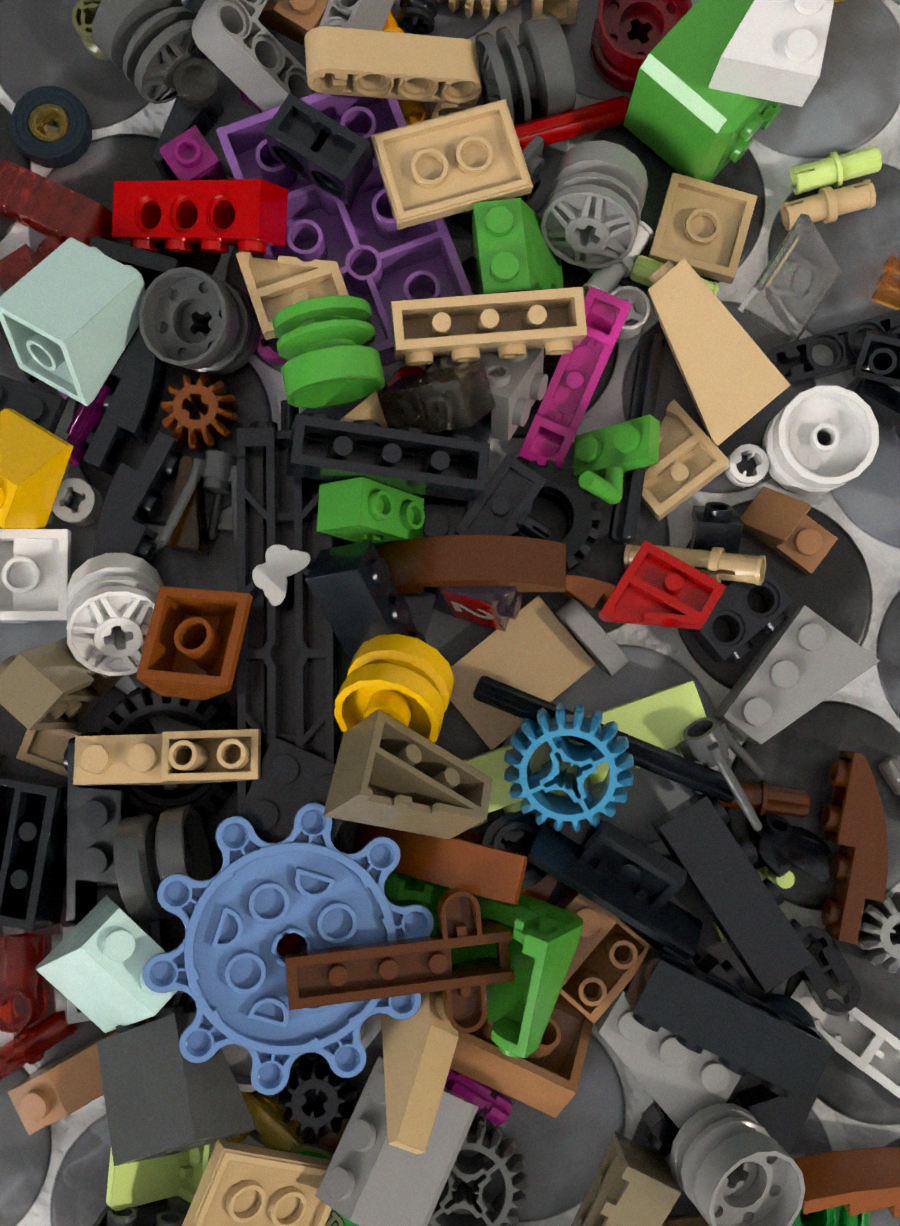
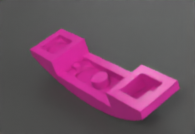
[518,286,632,468]

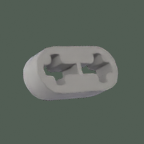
[555,598,628,677]

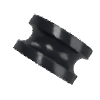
[396,0,438,35]

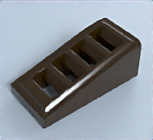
[166,456,209,556]

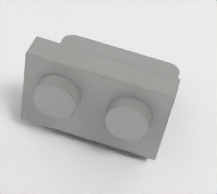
[427,348,548,442]

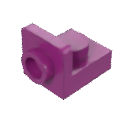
[159,125,228,180]

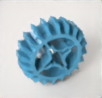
[504,702,634,833]

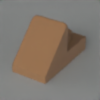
[740,487,838,576]

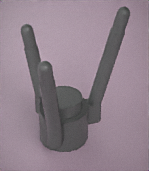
[159,450,238,545]
[678,717,764,831]

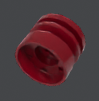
[590,0,692,93]

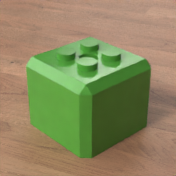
[623,0,782,182]

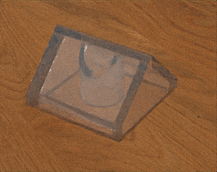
[738,214,842,342]

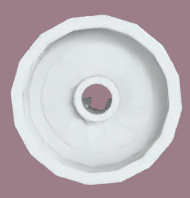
[762,386,879,496]

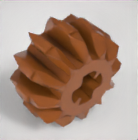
[161,373,239,451]

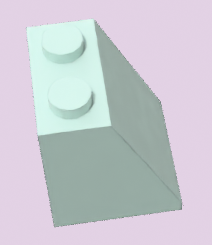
[0,237,146,406]
[35,895,177,1033]

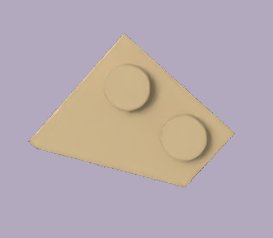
[236,251,349,340]

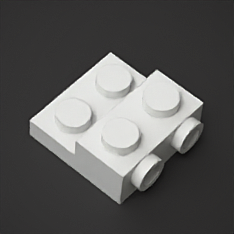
[0,529,71,623]

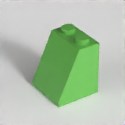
[471,198,564,295]

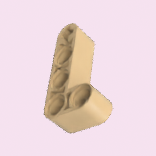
[304,26,482,119]

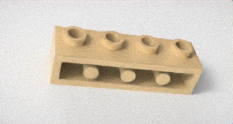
[390,287,587,366]

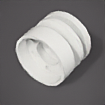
[66,553,164,676]

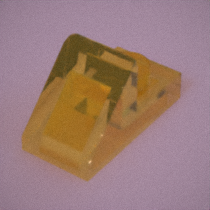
[227,1090,308,1153]

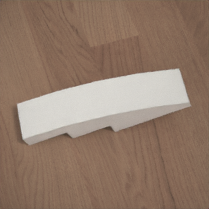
[790,979,900,1099]

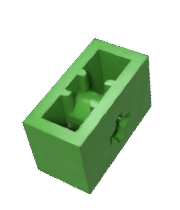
[317,477,425,549]

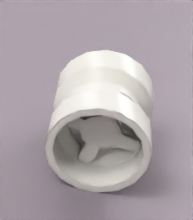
[611,286,651,343]

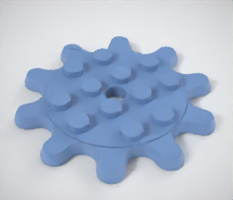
[143,802,434,1095]

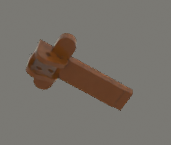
[285,888,515,1033]

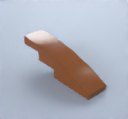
[793,1147,900,1218]

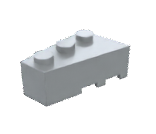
[711,605,880,745]
[595,986,741,1130]

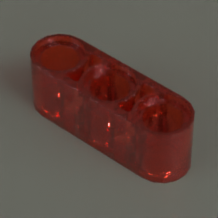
[0,159,113,246]

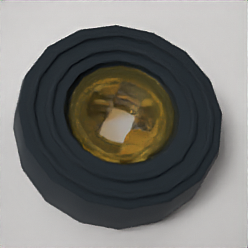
[11,86,92,168]

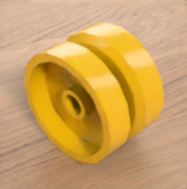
[334,634,454,743]

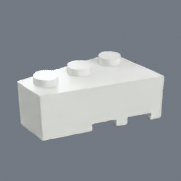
[708,0,834,107]

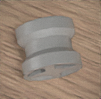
[52,478,104,528]

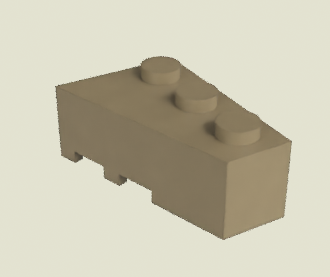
[571,1132,682,1226]

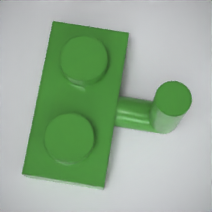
[573,414,660,505]

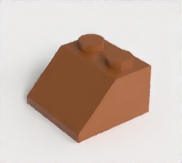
[136,586,253,700]

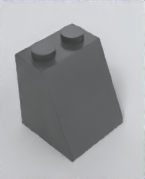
[97,1006,255,1166]

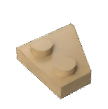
[641,399,730,521]

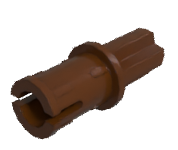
[717,780,811,818]

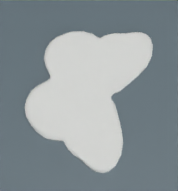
[252,545,310,606]

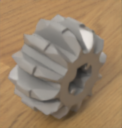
[857,892,900,973]

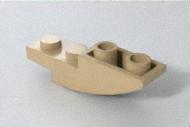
[73,729,261,786]

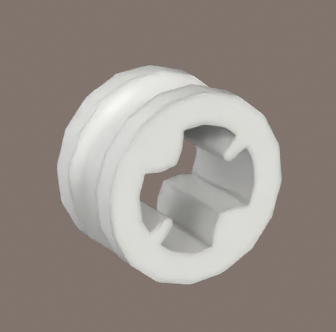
[725,444,769,488]

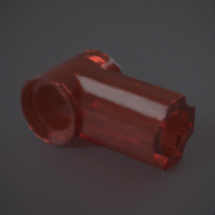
[0,933,49,1033]

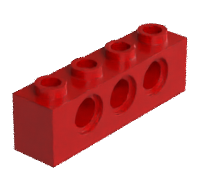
[112,179,288,254]

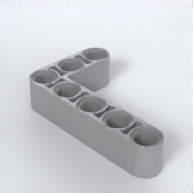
[191,0,317,112]

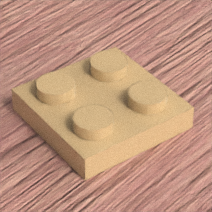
[648,172,758,284]

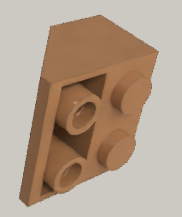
[556,888,651,1024]

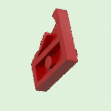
[598,541,727,630]

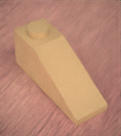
[381,990,459,1155]

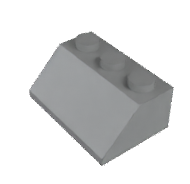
[315,1056,479,1226]

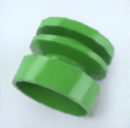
[272,295,385,409]

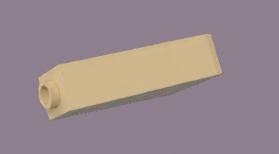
[647,258,791,446]

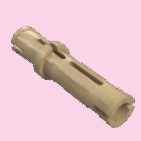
[624,542,766,586]

